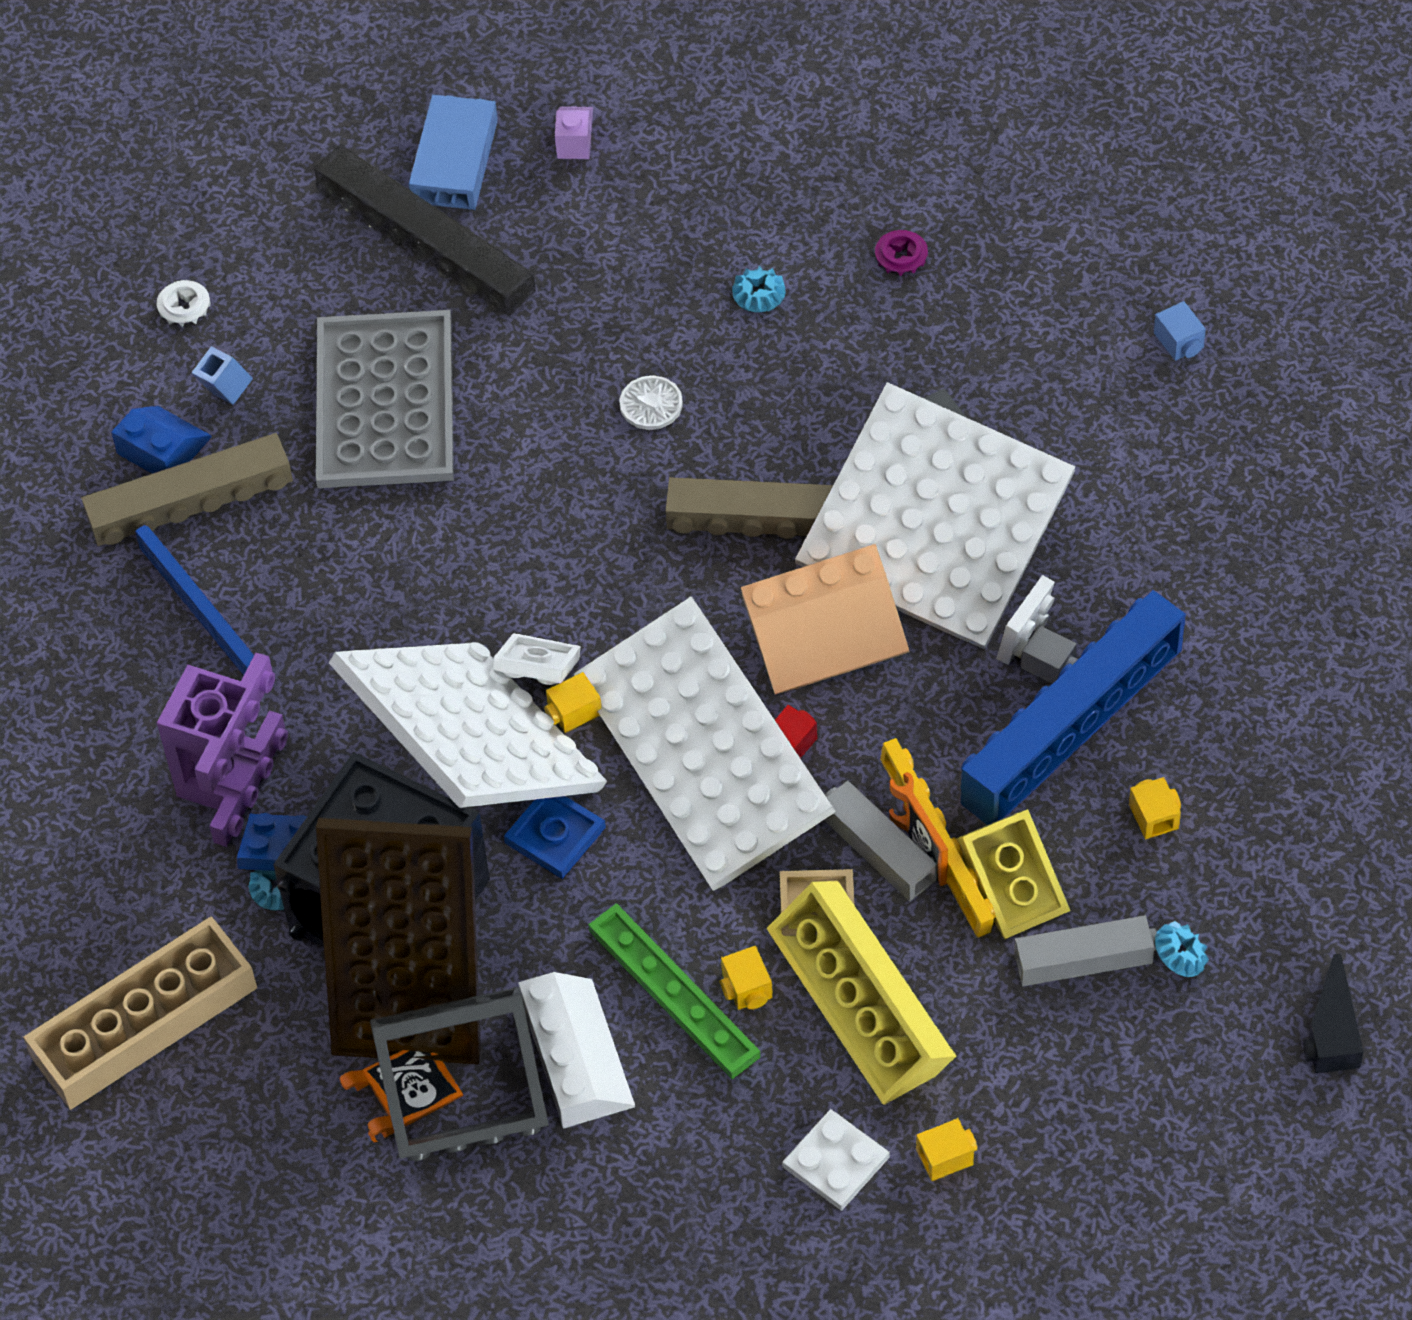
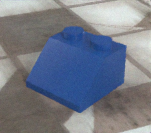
[111,406,212,474]

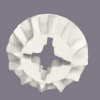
[157,280,211,327]

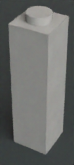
[824,781,937,902]
[1014,915,1157,986]

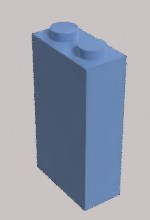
[409,95,498,210]

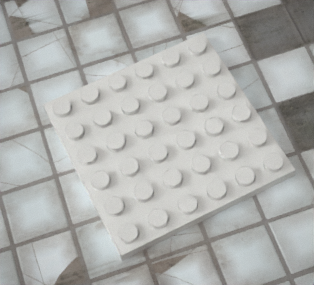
[795,382,1075,649]
[329,642,607,808]

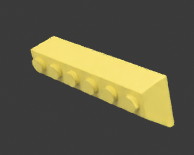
[766,881,956,1105]

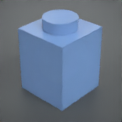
[1154,301,1206,361]
[192,346,253,405]

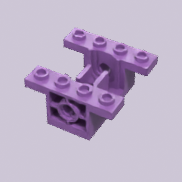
[157,653,288,847]

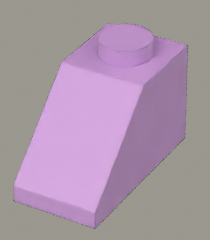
[555,107,593,159]

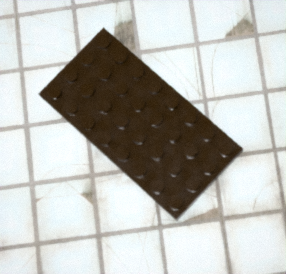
[316,818,481,1065]

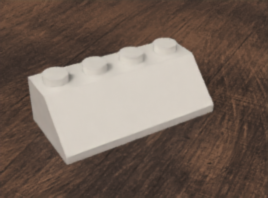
[518,972,635,1128]

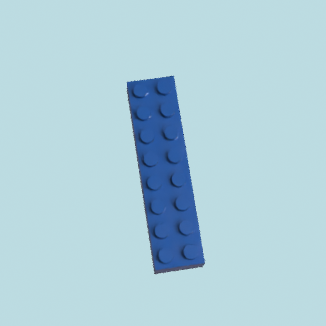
[960,590,1186,825]

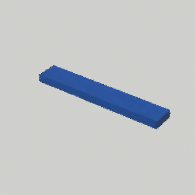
[135,525,254,675]

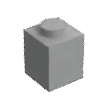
[1021,625,1078,684]

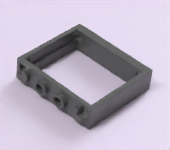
[370,987,549,1161]

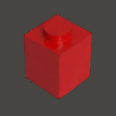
[775,705,817,759]

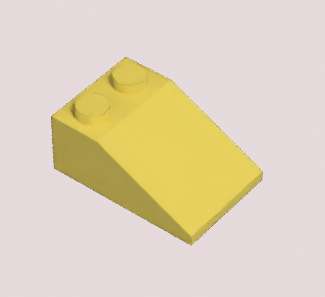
[956,809,1070,939]

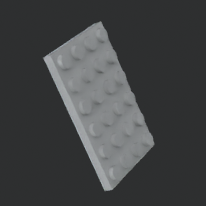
[316,310,454,488]

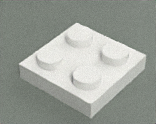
[996,575,1055,665]
[493,633,581,685]
[782,1109,890,1211]

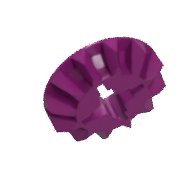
[875,230,928,276]

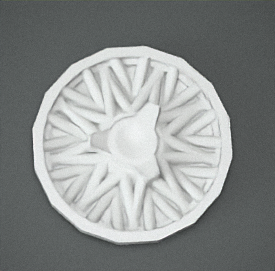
[619,375,683,430]

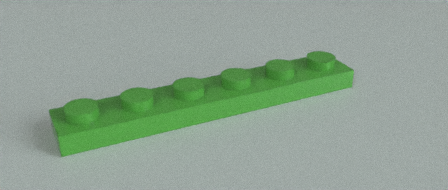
[588,903,760,1079]

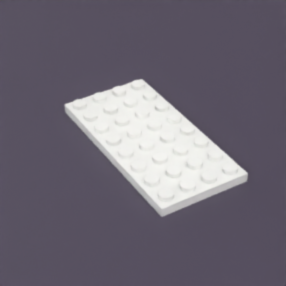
[574,596,836,891]

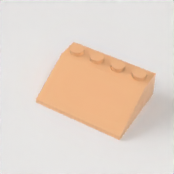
[741,544,910,695]

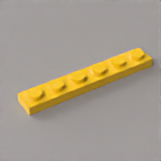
[880,738,996,938]

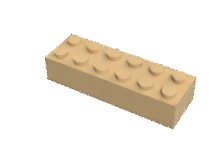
[23,916,257,1110]

